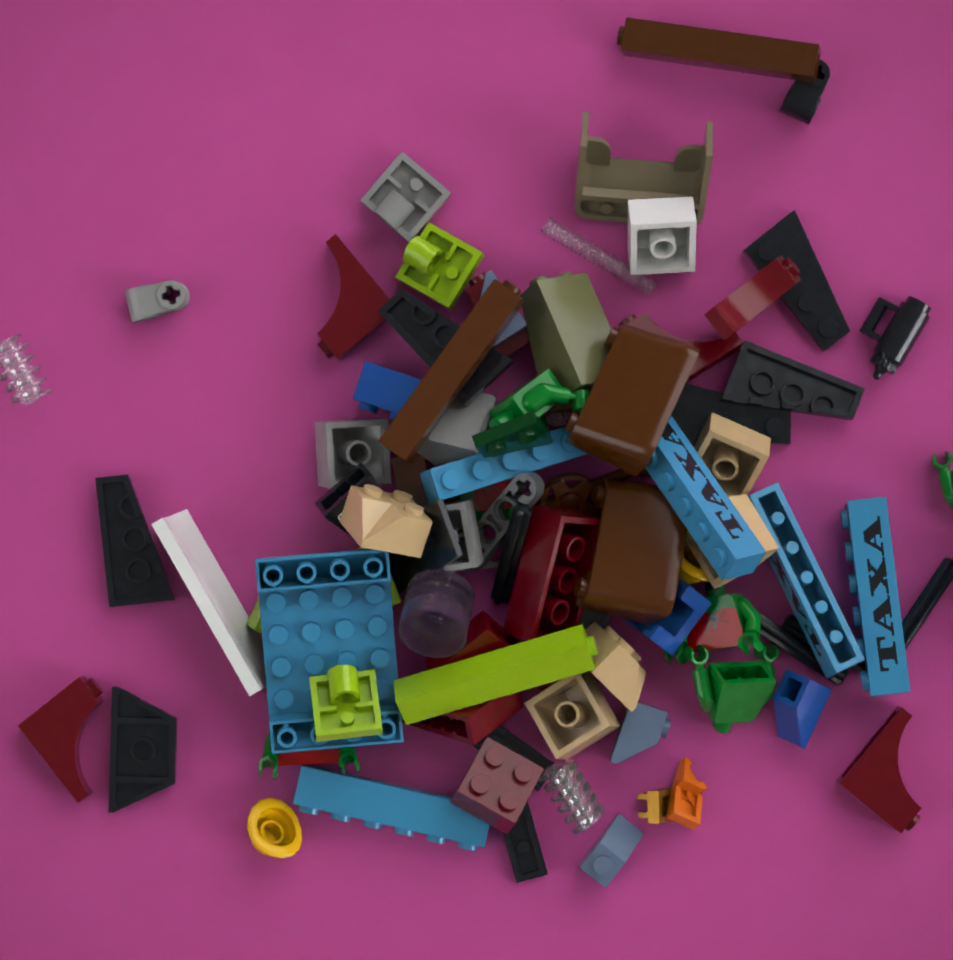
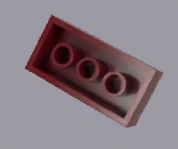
[503,505,600,641]

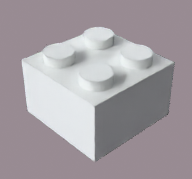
[627,197,697,275]

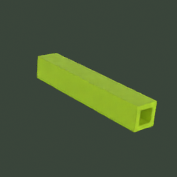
[394,624,598,725]

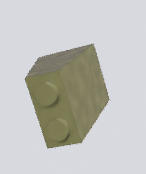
[520,272,611,414]

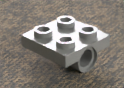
[360,151,452,243]

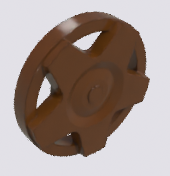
[538,472,598,515]

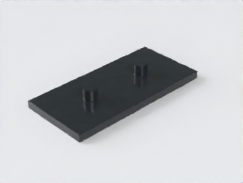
[389,499,463,594]

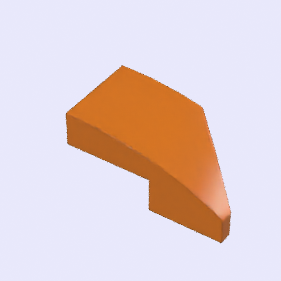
[666,757,707,830]

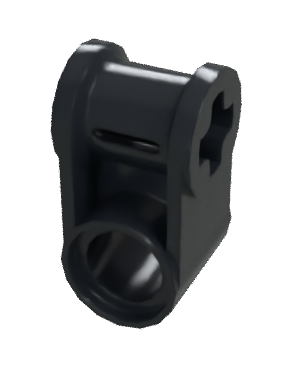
[780,60,830,125]

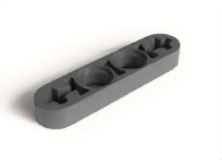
[462,472,545,572]

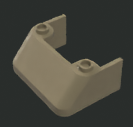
[574,111,713,225]

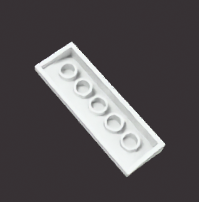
[151,509,266,696]

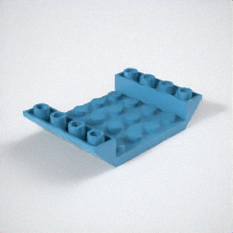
[255,549,404,754]

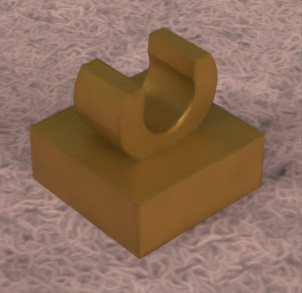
[637,788,672,824]

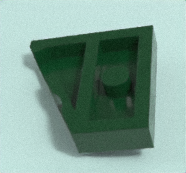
[472,411,553,458]

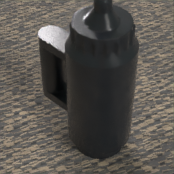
[859,296,931,380]

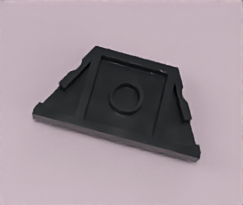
[108,686,178,813]

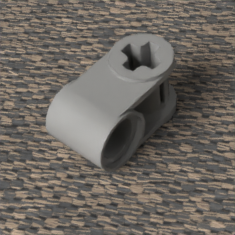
[124,280,190,323]

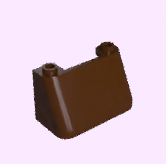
[564,323,700,477]
[574,478,687,625]

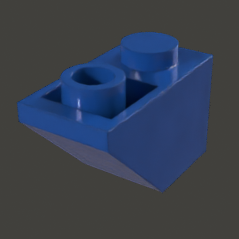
[773,669,832,749]

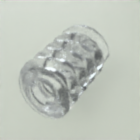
[0,334,52,407]
[539,759,604,834]

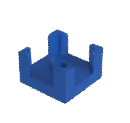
[622,580,712,656]

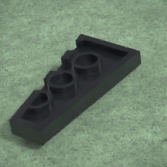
[743,210,850,352]
[378,289,515,407]
[720,340,865,420]
[671,384,791,444]
[95,474,175,607]

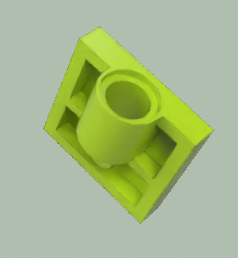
[395,222,485,311]
[309,665,383,742]

